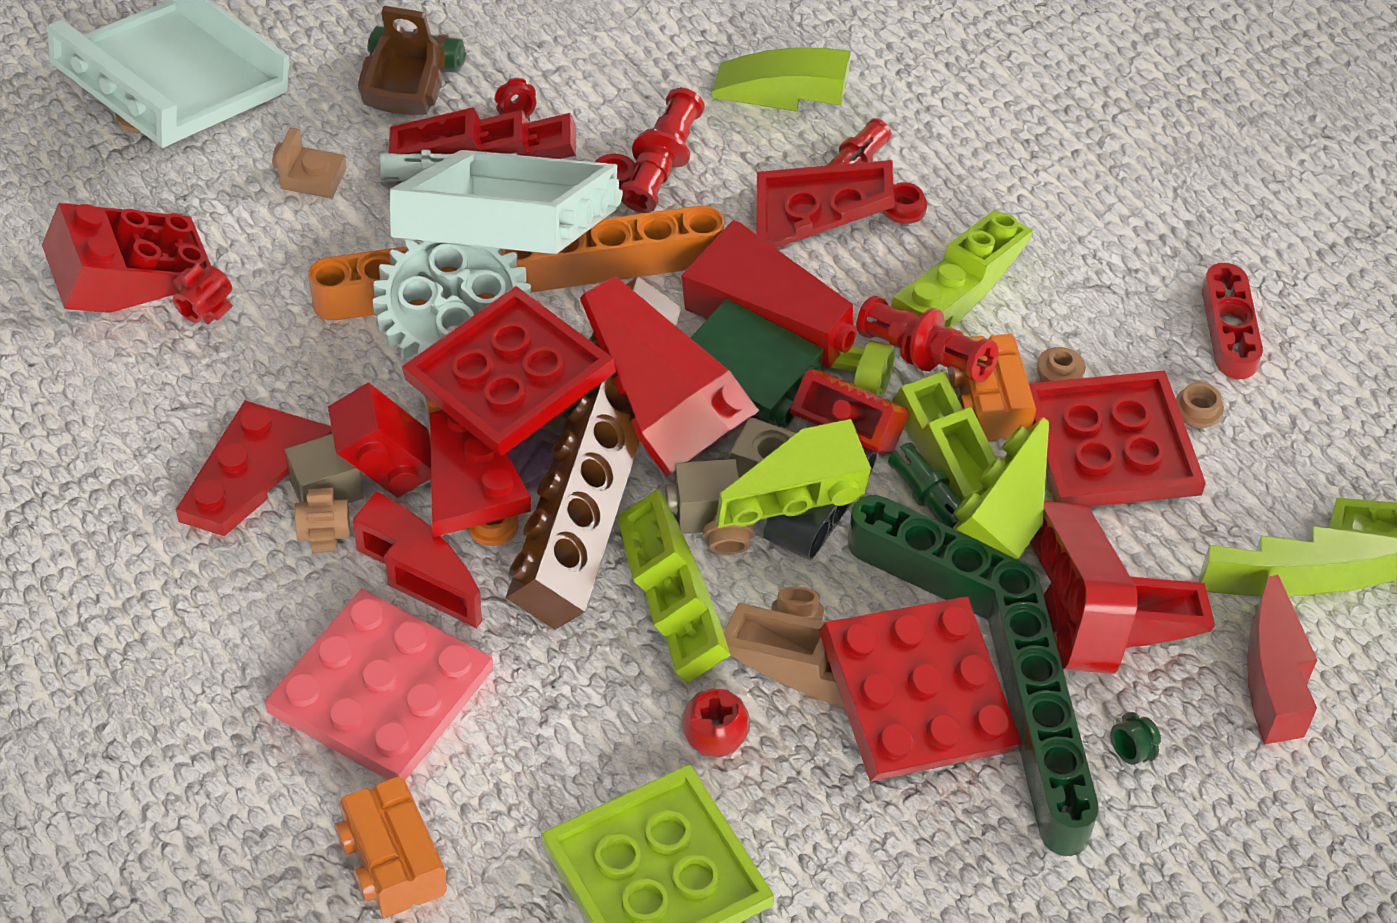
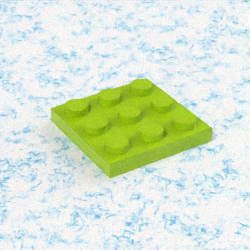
[541,764,774,923]

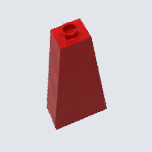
[681,220,857,368]

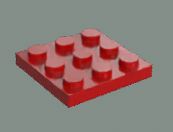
[402,286,616,457]
[1029,370,1206,507]
[818,596,1022,782]

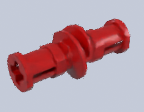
[619,87,705,213]
[856,296,998,383]

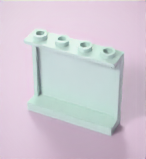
[48,0,289,148]

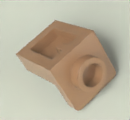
[272,127,347,199]

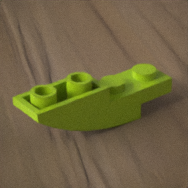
[891,210,1033,328]

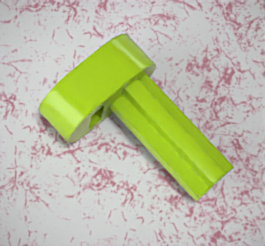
[830,340,895,398]

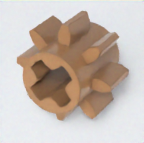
[295,488,350,553]

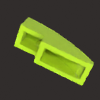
[712,47,851,112]
[891,371,996,501]

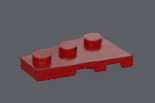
[756,160,895,248]
[176,400,333,536]
[430,410,531,537]

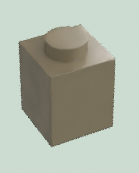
[285,434,366,504]
[665,459,739,534]

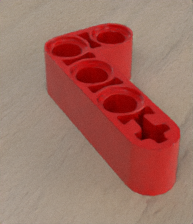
[1030,500,1138,674]

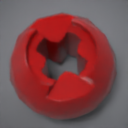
[681,688,750,757]

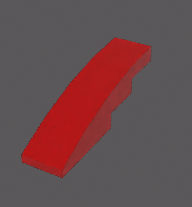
[388,107,576,159]

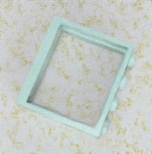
[390,150,623,254]

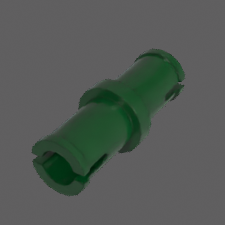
[888,442,962,528]

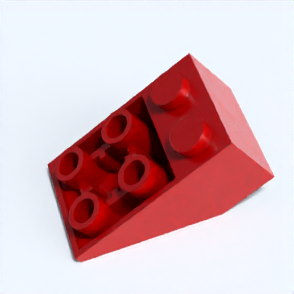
[42,203,211,313]

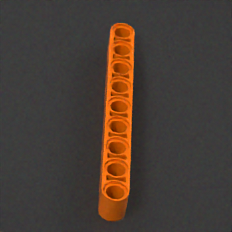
[308,206,724,320]

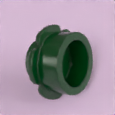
[1110,712,1161,765]

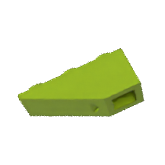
[953,417,1049,559]
[715,419,871,528]

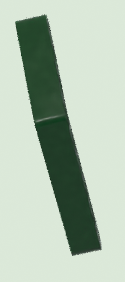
[848,495,1099,856]

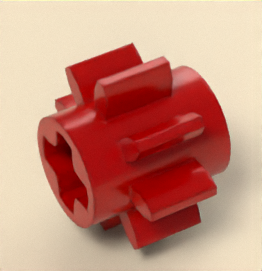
[172,263,233,324]

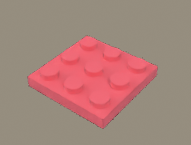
[265,588,493,780]

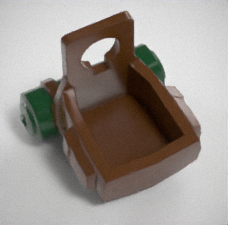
[358,6,467,115]

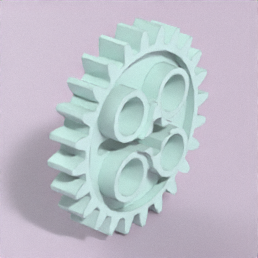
[373,239,531,359]

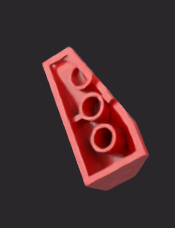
[580,276,759,477]

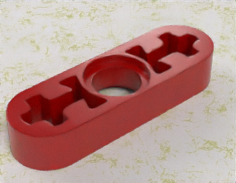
[1202,263,1263,379]

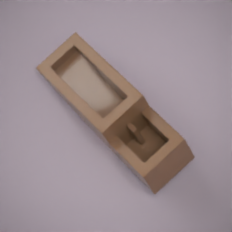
[724,603,845,708]

